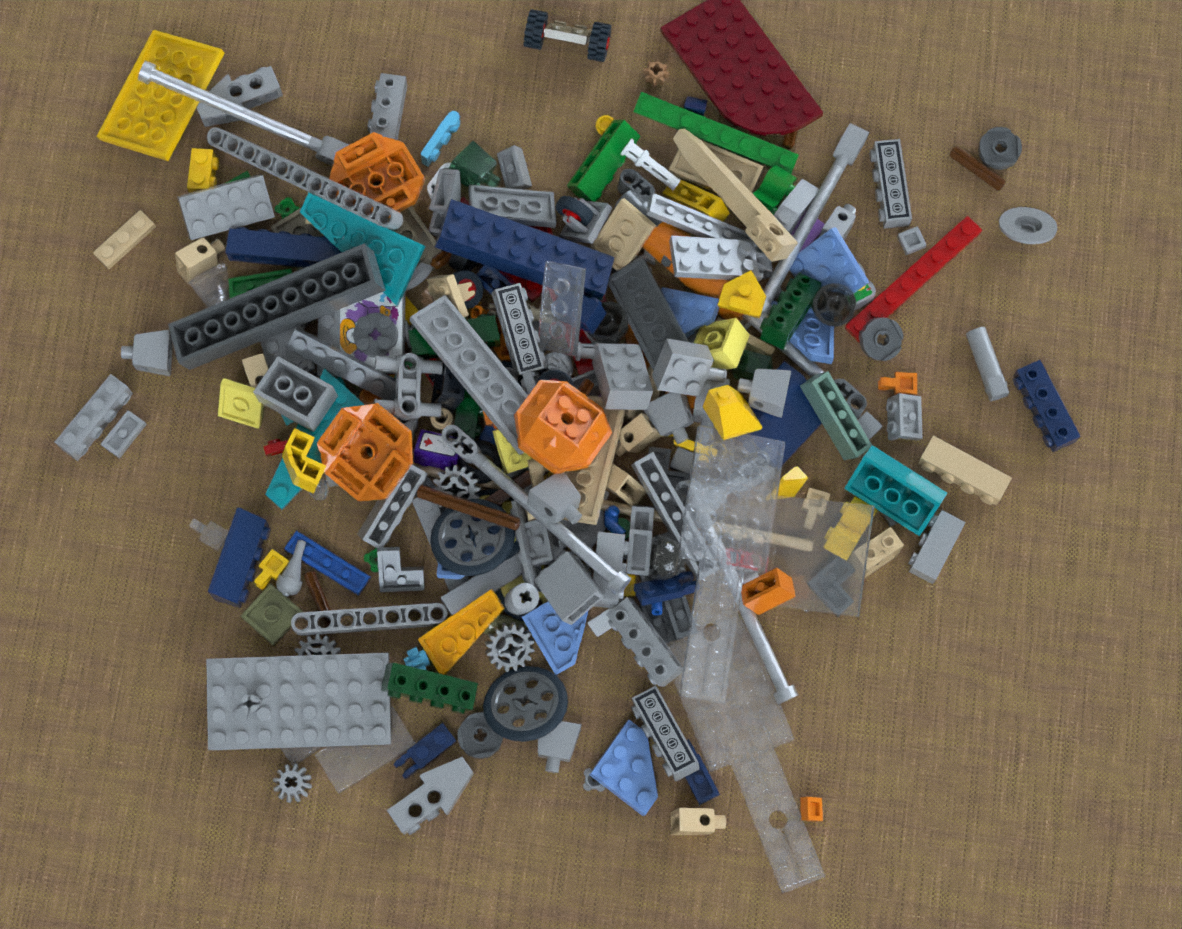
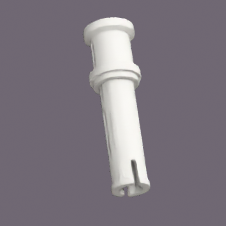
[620,139,681,191]

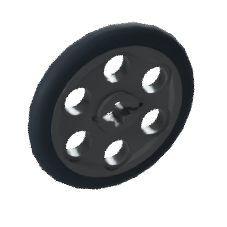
[430,499,515,576]
[483,666,568,742]

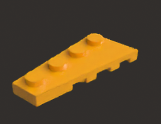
[418,589,505,675]

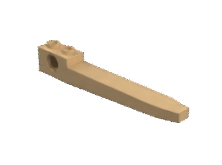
[673,129,798,262]

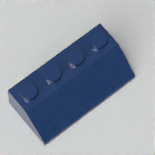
[208,507,271,608]

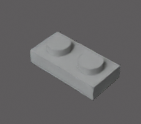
[101,410,147,459]

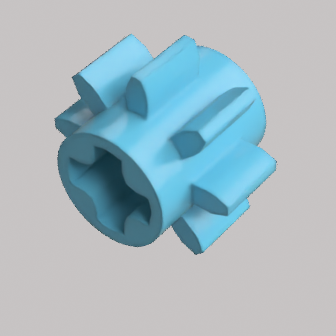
[404,647,431,671]

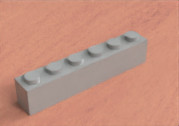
[631,452,719,581]

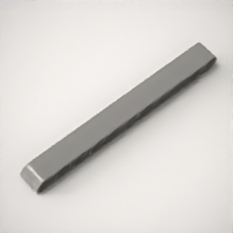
[207,127,403,230]

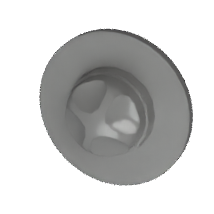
[999,207,1057,244]

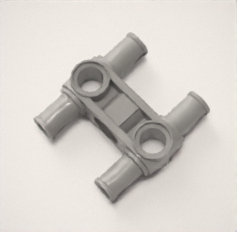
[373,353,443,420]

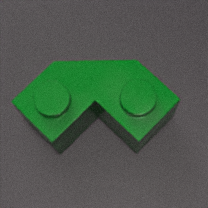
[752,165,797,215]

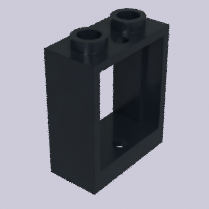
[431,362,465,414]

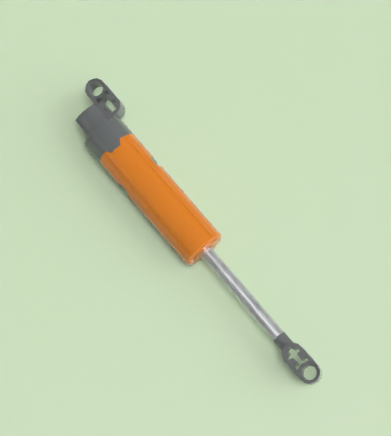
[614,169,867,419]

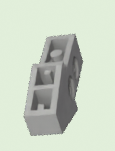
[197,66,283,127]
[387,757,474,835]

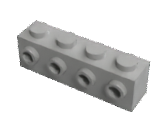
[368,73,408,140]
[55,374,133,461]
[357,464,427,548]
[606,597,685,687]

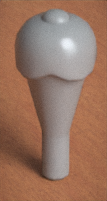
[276,540,306,597]

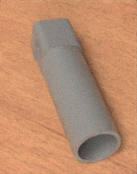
[966,327,1009,402]

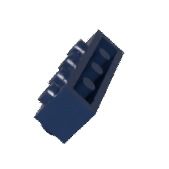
[1013,360,1081,452]

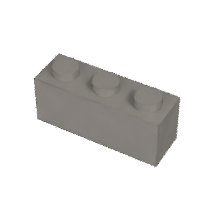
[908,510,965,584]

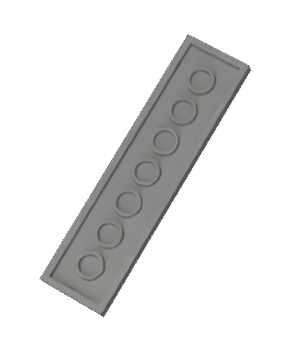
[409,295,528,455]

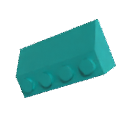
[844,445,947,537]

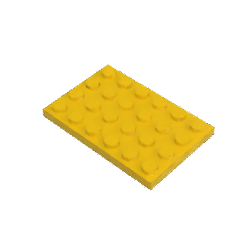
[97,30,225,161]

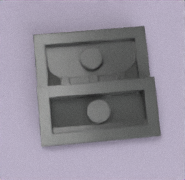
[639,595,698,644]

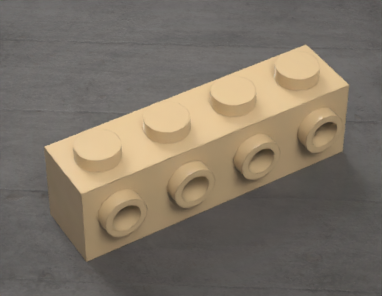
[918,436,1012,505]

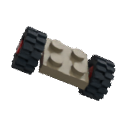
[524,9,612,62]

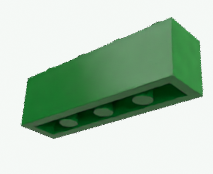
[566,120,641,202]

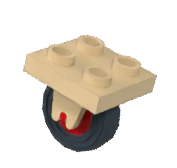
[427,270,483,317]

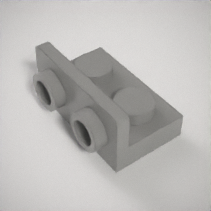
[886,393,923,441]

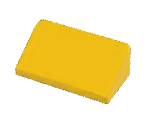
[768,466,808,500]

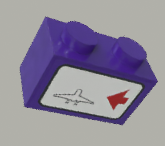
[414,429,464,471]

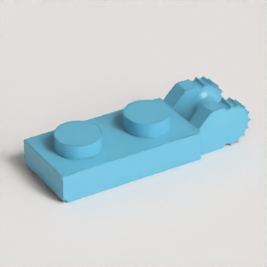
[420,110,460,167]

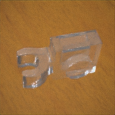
[189,518,229,552]

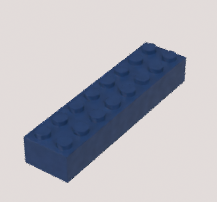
[435,199,614,300]

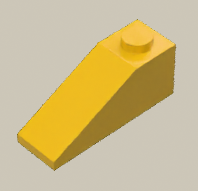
[662,178,730,222]

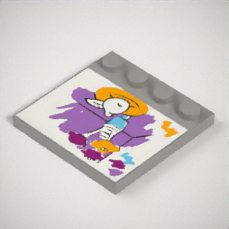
[317,292,405,378]

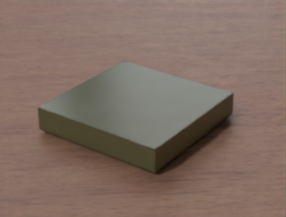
[240,583,303,646]

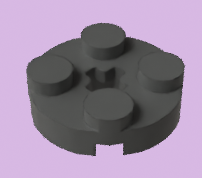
[978,127,1022,170]
[353,313,398,358]
[859,317,903,361]
[458,712,503,759]

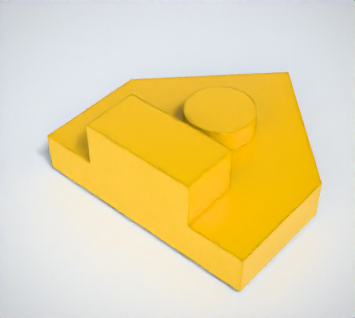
[718,270,766,319]

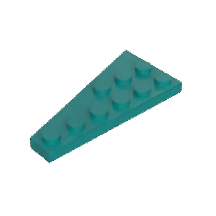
[300,192,426,306]
[265,368,365,510]

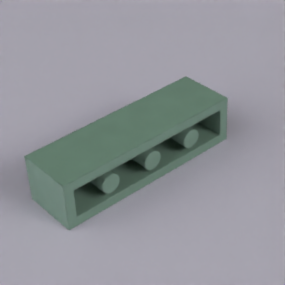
[800,371,872,460]

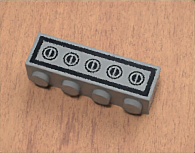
[869,139,912,229]
[492,283,546,377]
[631,686,700,782]

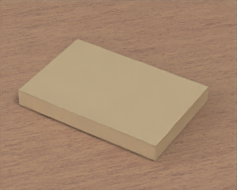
[590,198,656,271]

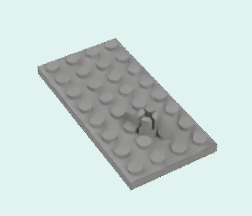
[206,653,391,750]

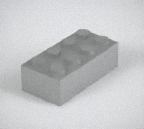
[177,174,275,240]

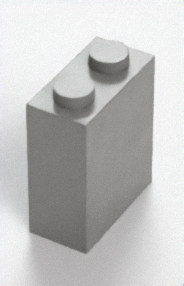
[534,551,605,625]

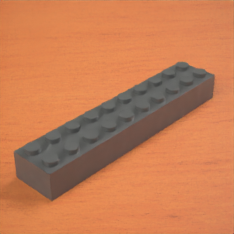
[168,244,385,370]

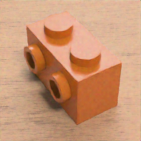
[740,568,796,615]

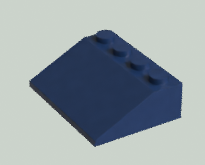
[734,361,822,471]

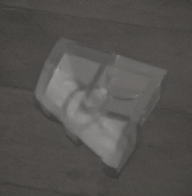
[188,262,230,308]

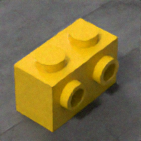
[187,148,219,193]

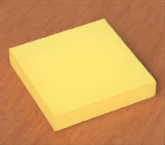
[218,378,264,429]

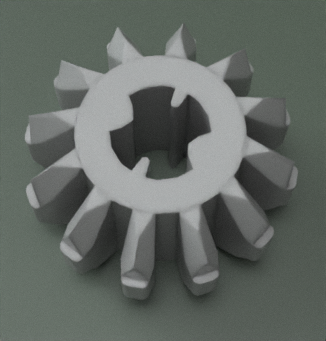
[273,764,312,803]

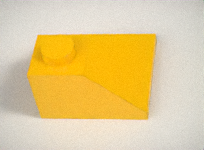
[702,385,762,440]

